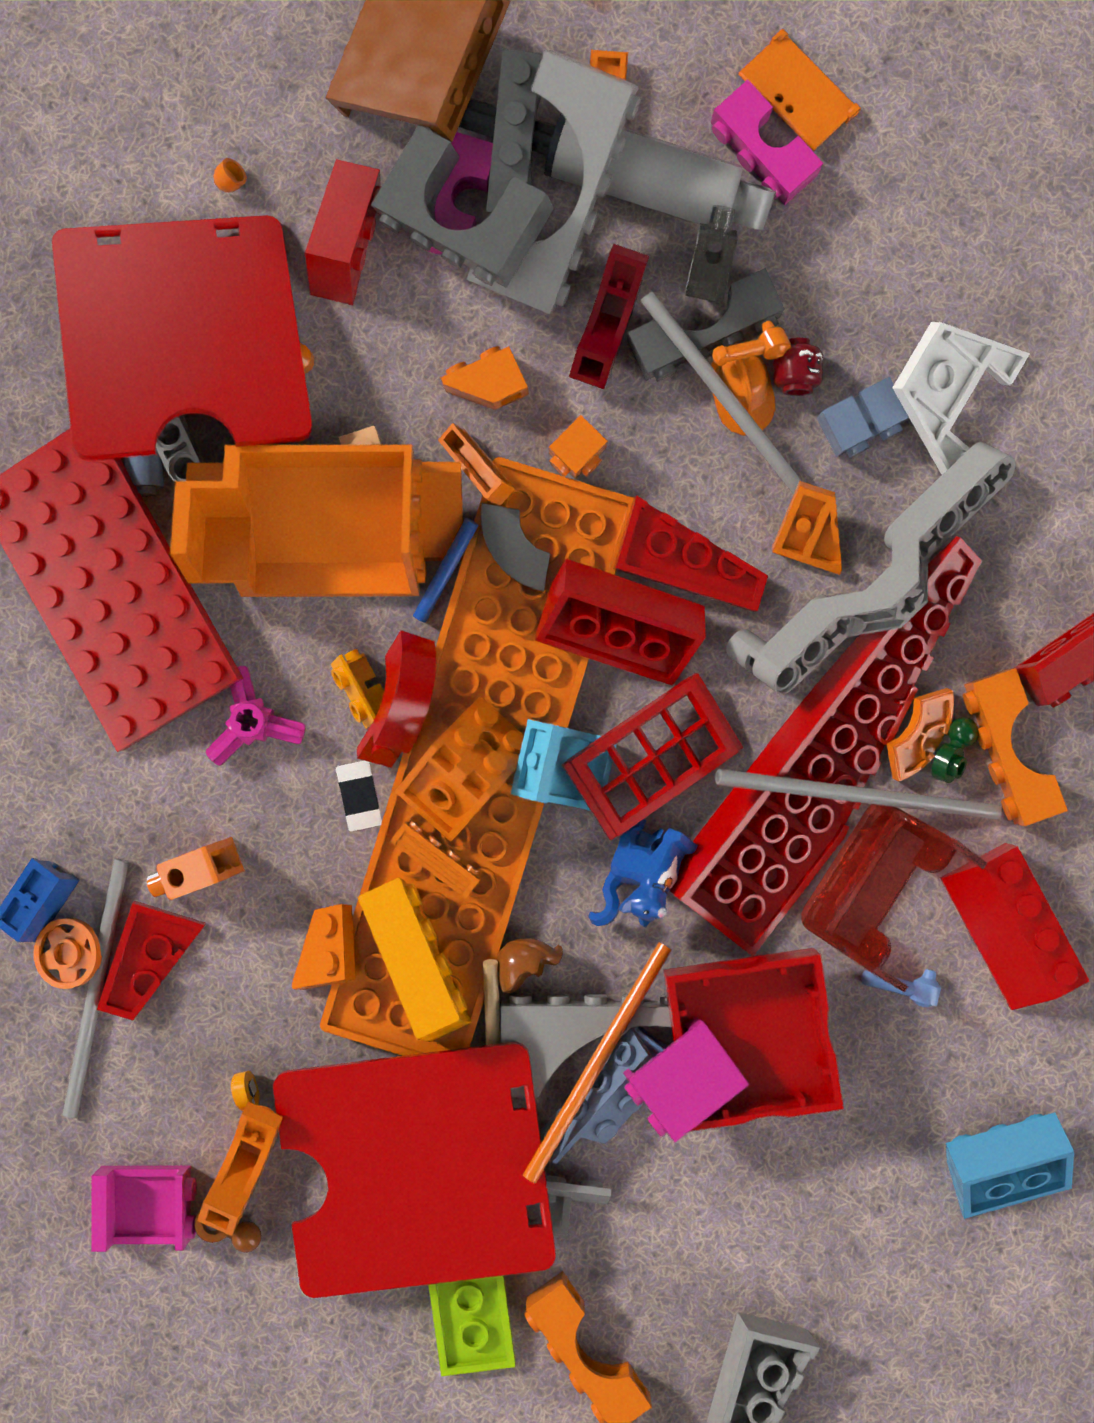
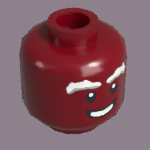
[773,337,823,396]

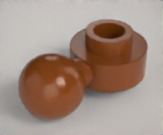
[194,1209,262,1253]

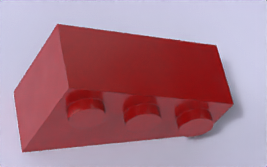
[305,159,382,305]

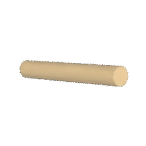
[483,959,501,1045]

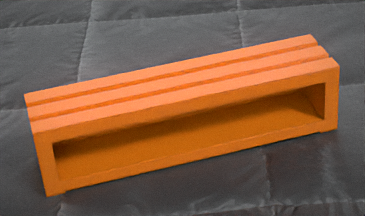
[438,423,515,506]
[390,821,481,899]

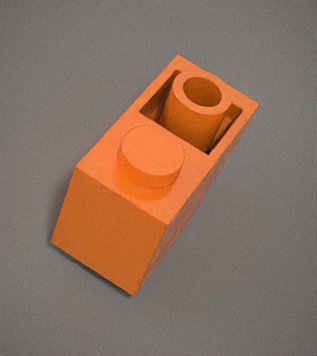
[441,346,529,410]

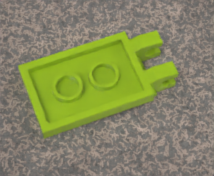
[428,1275,516,1377]

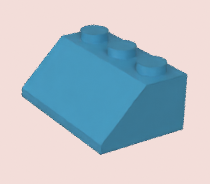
[946,1112,1074,1219]

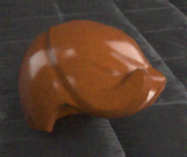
[497,938,563,993]

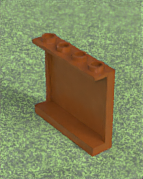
[325,0,510,142]

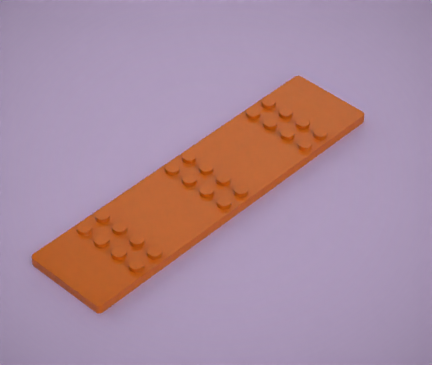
[320,457,634,1056]

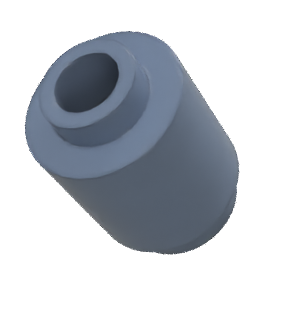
[124,449,164,497]

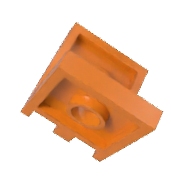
[395,696,524,842]

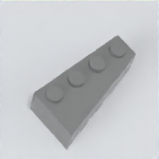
[706,1312,820,1423]

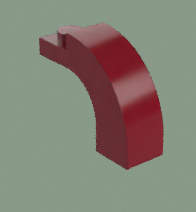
[569,243,649,389]

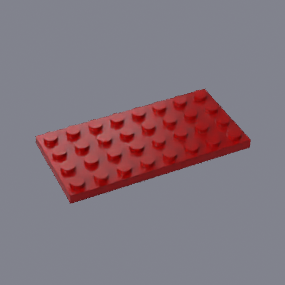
[0,428,244,752]

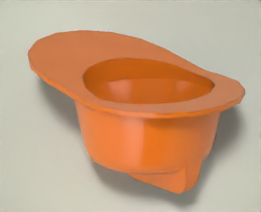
[711,355,776,435]

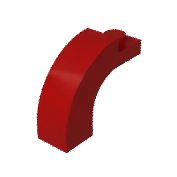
[357,630,436,768]

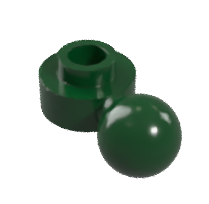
[932,717,979,783]

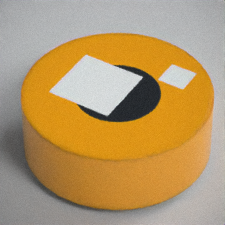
[231,1070,259,1111]

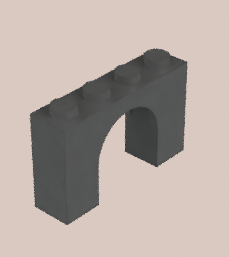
[371,125,554,288]

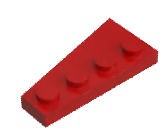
[613,495,768,612]

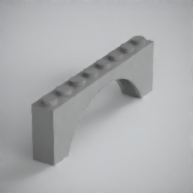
[501,993,671,1097]

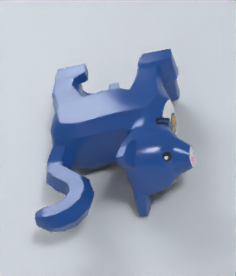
[588,819,698,927]

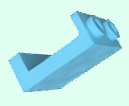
[510,719,617,811]

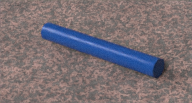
[413,518,479,623]

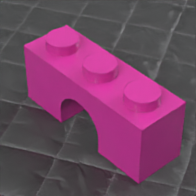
[711,79,823,205]
[426,132,493,255]

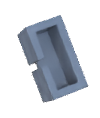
[816,376,909,458]

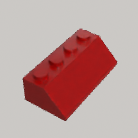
[535,558,706,686]
[1014,613,1094,708]
[940,843,1090,1010]

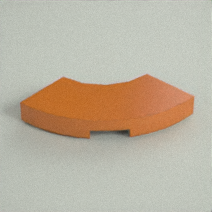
[887,688,954,782]

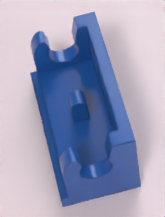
[0,858,80,942]

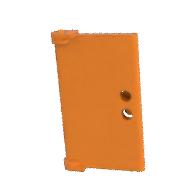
[738,29,861,151]

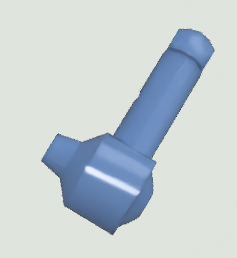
[861,969,941,1008]

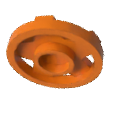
[33,918,102,989]

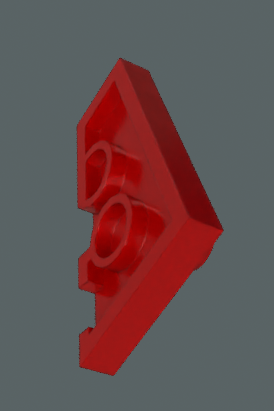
[97,901,206,1021]

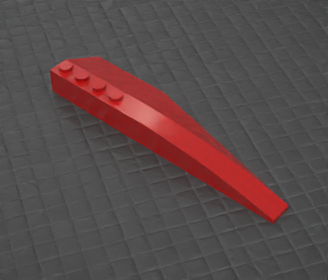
[669,536,982,956]

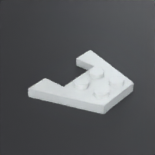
[893,322,1030,475]

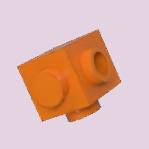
[549,415,608,479]

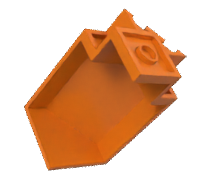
[170,444,464,597]

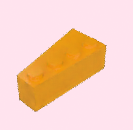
[358,877,472,1042]

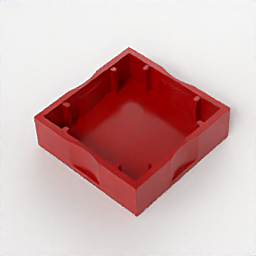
[663,948,844,1132]

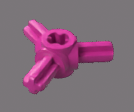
[205,666,306,766]

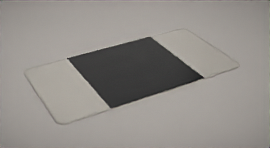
[336,760,382,831]

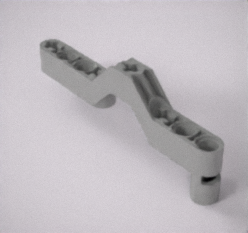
[726,442,1016,695]

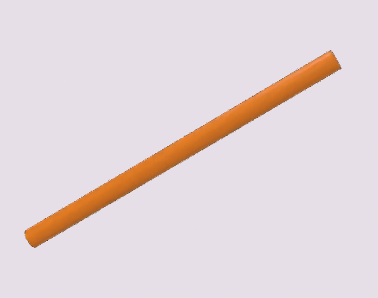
[523,942,672,1183]

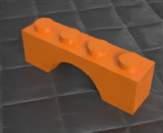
[963,668,1068,826]
[524,1271,652,1423]

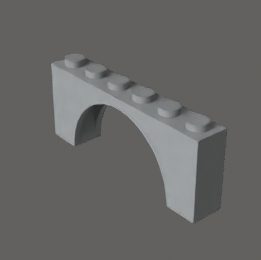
[467,50,641,314]

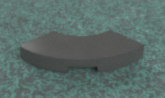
[481,503,550,592]

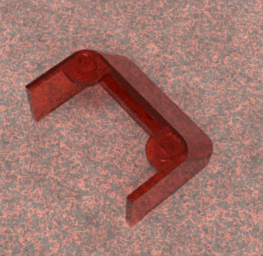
[801,804,987,993]

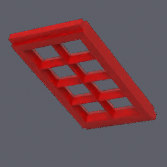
[562,673,744,840]

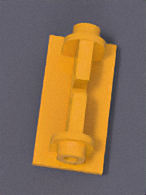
[331,649,384,729]

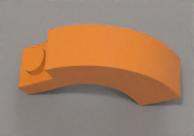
[197,1102,283,1236]

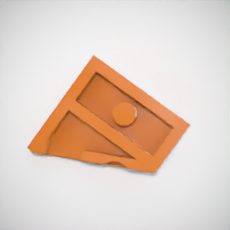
[772,480,842,575]
[292,904,355,990]

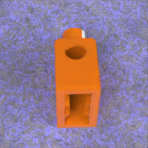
[147,837,245,900]

